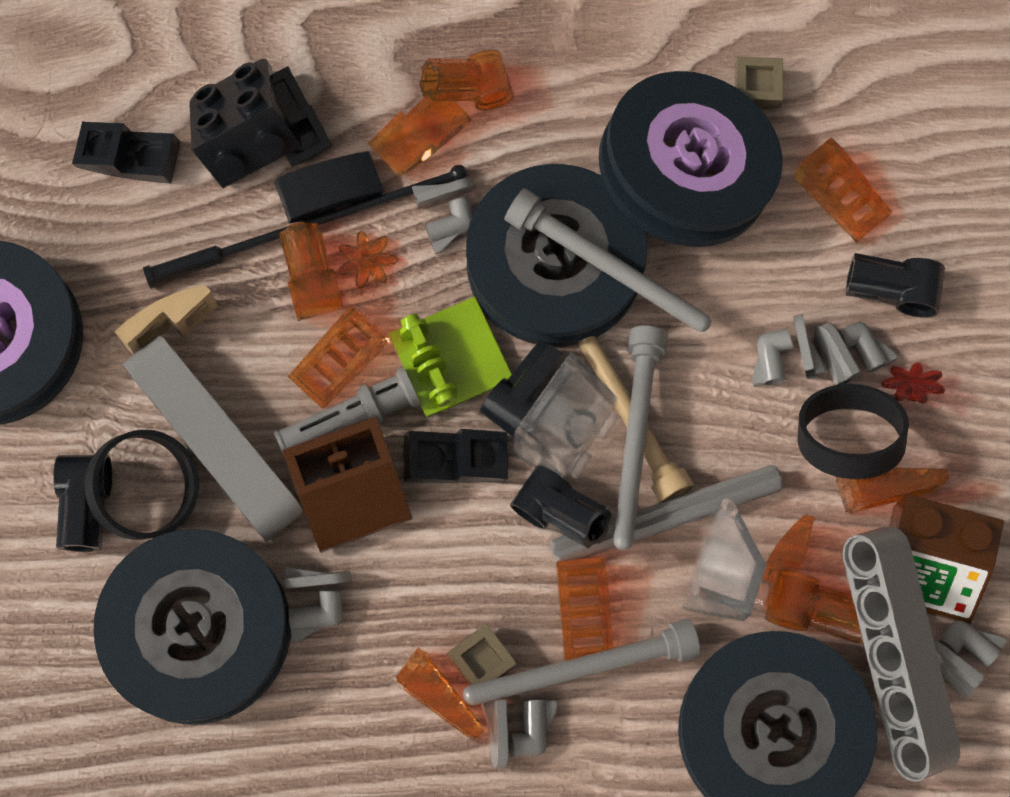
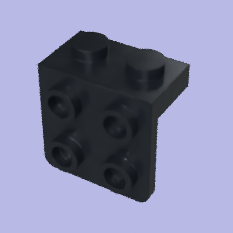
[189,59,302,188]

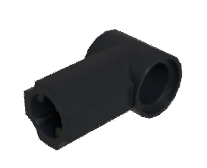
[845,253,945,318]
[479,340,572,441]
[53,455,113,552]
[510,465,612,549]

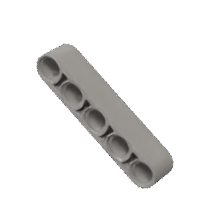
[122,335,304,543]
[843,526,961,782]

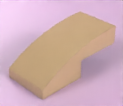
[114,285,218,355]

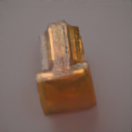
[419,49,514,111]
[279,221,344,321]
[764,569,862,644]

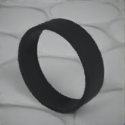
[797,384,909,479]
[85,429,199,540]

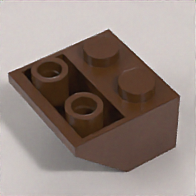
[282,416,413,553]

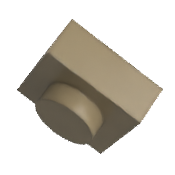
[735,57,783,108]
[447,623,517,685]

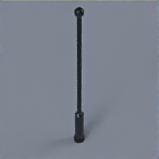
[143,165,468,289]

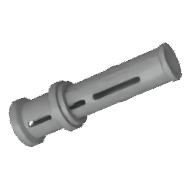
[274,366,421,453]

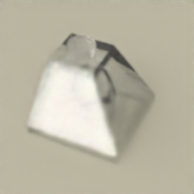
[681,498,770,621]

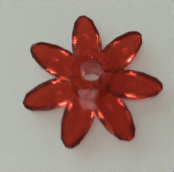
[881,362,945,404]

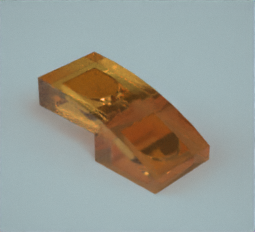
[368,84,472,177]
[744,514,815,613]

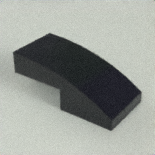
[273,66,333,168]
[72,121,181,184]
[274,151,384,224]
[404,429,508,483]

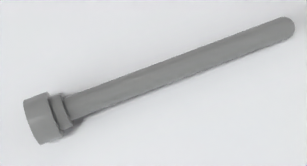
[504,188,711,332]
[613,325,668,550]
[462,619,700,706]

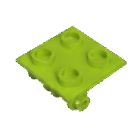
[388,296,512,418]

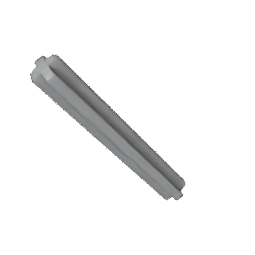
[550,465,783,566]

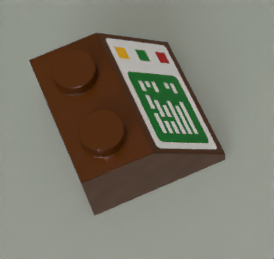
[889,494,1004,624]

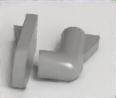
[412,177,475,254]
[752,314,826,387]
[814,322,898,385]
[284,566,351,642]
[934,621,1007,699]
[481,700,557,769]

